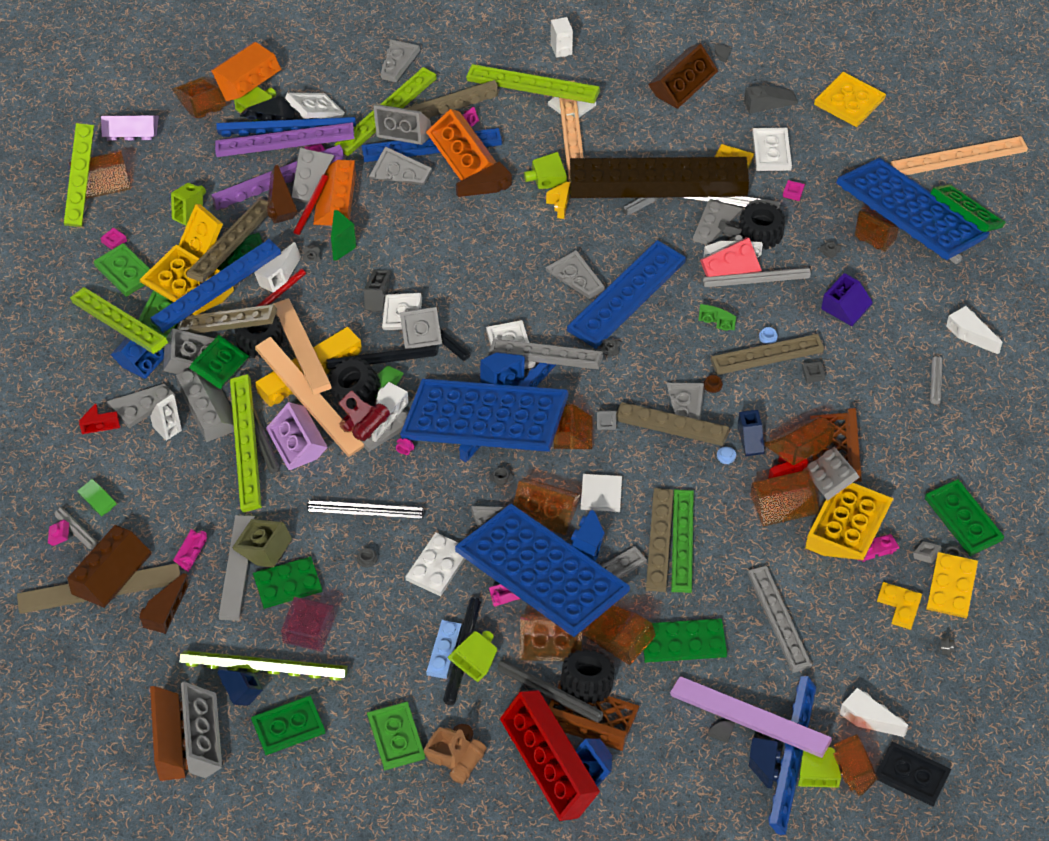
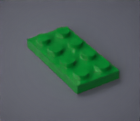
[930,184,1006,232]
[925,479,1004,556]
[640,619,727,663]

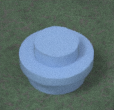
[759,327,778,345]
[717,446,736,464]

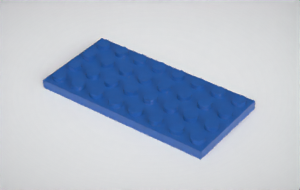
[836,158,990,260]
[400,379,568,452]
[455,504,630,637]

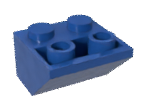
[110,337,164,379]
[570,510,605,561]

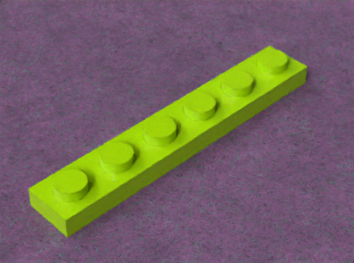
[64,123,94,227]

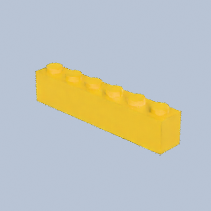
[255,327,362,407]

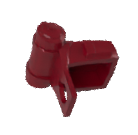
[338,391,390,441]

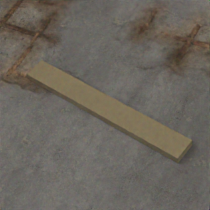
[187,198,268,283]
[17,563,180,614]

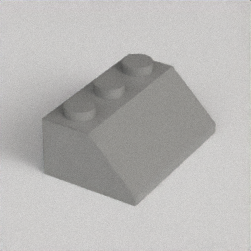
[373,104,431,145]

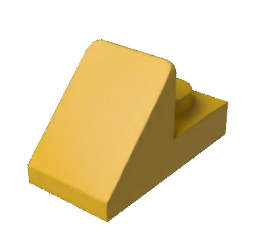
[546,182,570,219]

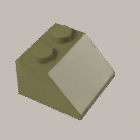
[232,519,292,568]

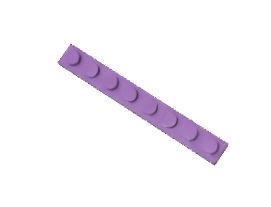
[215,122,355,157]
[212,144,344,210]

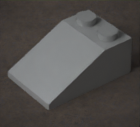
[163,328,215,374]

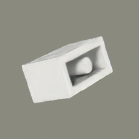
[551,17,573,58]

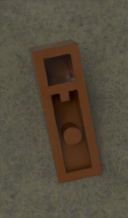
[456,161,512,197]
[267,165,297,224]
[139,573,189,634]

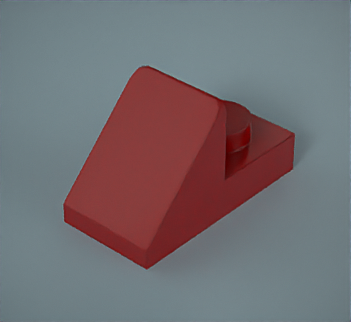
[79,403,120,434]
[768,451,808,485]

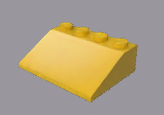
[140,245,234,316]
[805,483,893,560]

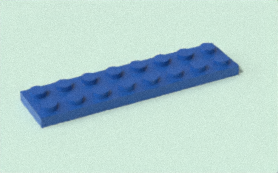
[567,240,686,349]

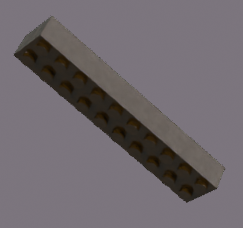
[570,157,749,198]

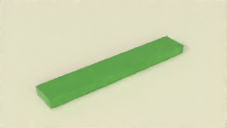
[671,490,694,593]

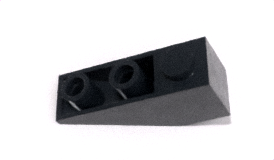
[240,96,295,121]

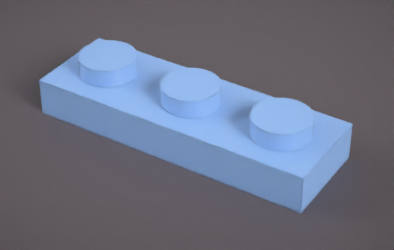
[426,620,462,679]

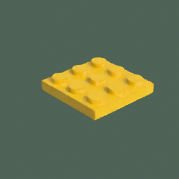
[814,72,886,127]

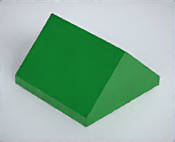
[331,210,356,261]

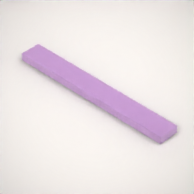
[670,676,832,758]

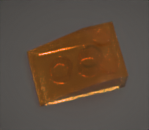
[172,77,227,118]
[582,605,656,665]

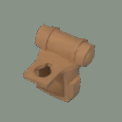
[424,727,487,784]

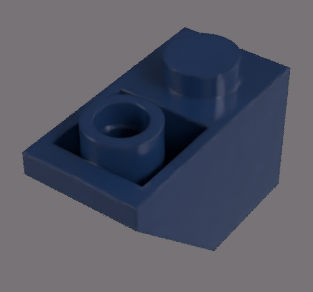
[737,410,765,456]
[217,669,263,706]
[748,738,781,789]

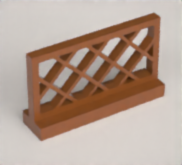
[810,408,862,482]
[549,681,639,751]

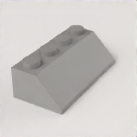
[176,369,234,442]
[181,682,222,778]

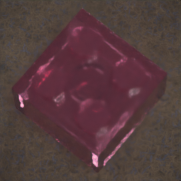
[281,597,335,652]

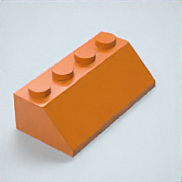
[211,42,282,101]
[426,109,497,181]
[313,160,356,226]

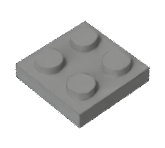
[400,307,442,349]

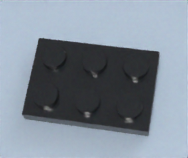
[874,741,951,807]

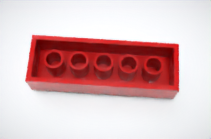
[500,690,600,821]

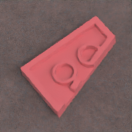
[700,238,762,277]

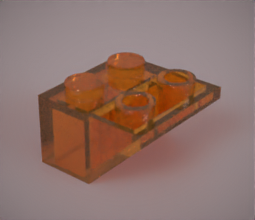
[854,210,898,252]
[554,404,592,449]
[833,734,878,796]

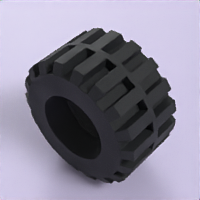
[739,202,785,250]
[234,315,283,358]
[328,357,381,409]
[560,649,615,704]

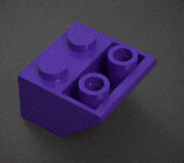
[821,273,873,326]

